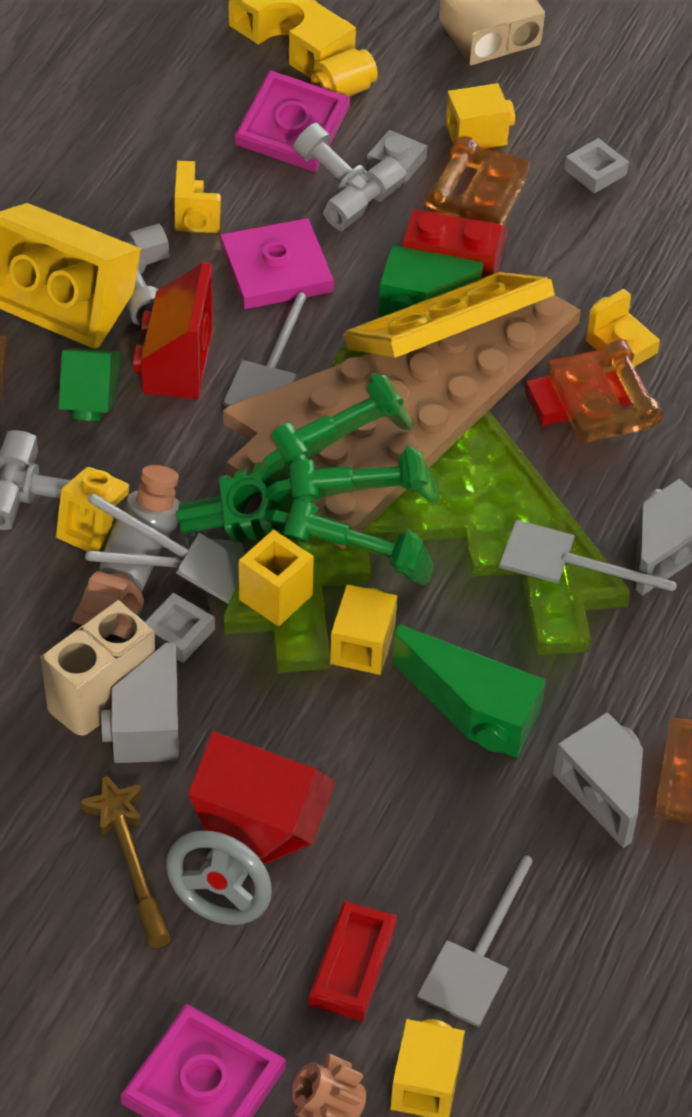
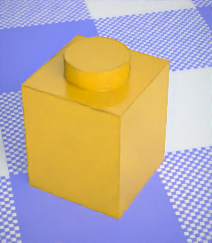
[445,83,515,153]
[239,529,314,627]
[330,584,398,675]
[390,1019,465,1117]

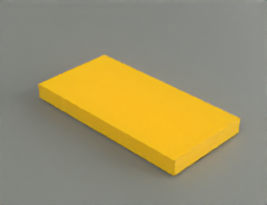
[343,272,555,358]

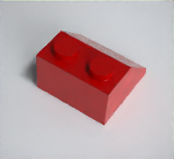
[403,209,509,278]
[133,262,213,399]

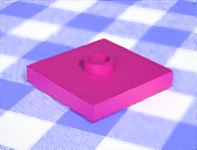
[235,70,350,173]
[220,218,334,309]
[121,1004,286,1117]

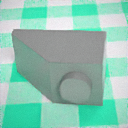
[635,479,692,596]
[101,643,179,763]
[553,712,643,848]

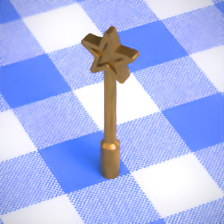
[81,776,171,948]

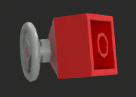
[166,731,336,925]

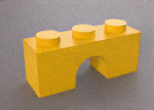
[228,0,356,79]

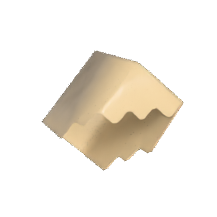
[439,0,545,66]
[40,600,155,736]

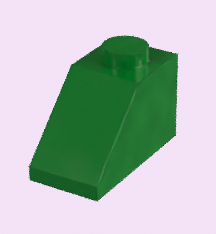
[378,245,483,317]
[59,348,123,421]

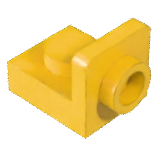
[175,161,221,233]
[586,289,660,373]
[56,467,129,552]

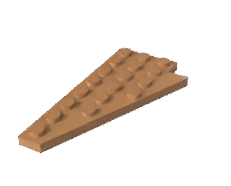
[223,295,581,550]

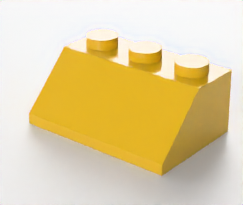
[0,203,141,349]

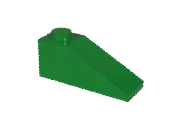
[392,624,546,758]

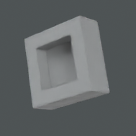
[367,130,428,184]
[564,138,629,194]
[145,593,215,663]

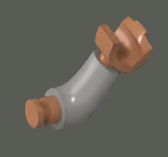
[71,465,181,640]

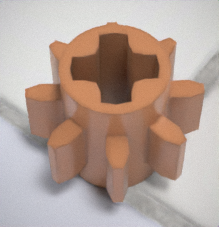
[291,1054,366,1117]

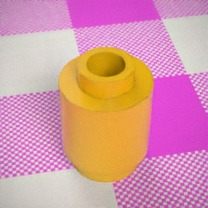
[311,48,378,97]

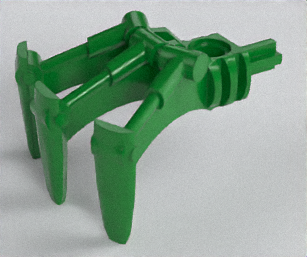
[176,373,438,586]

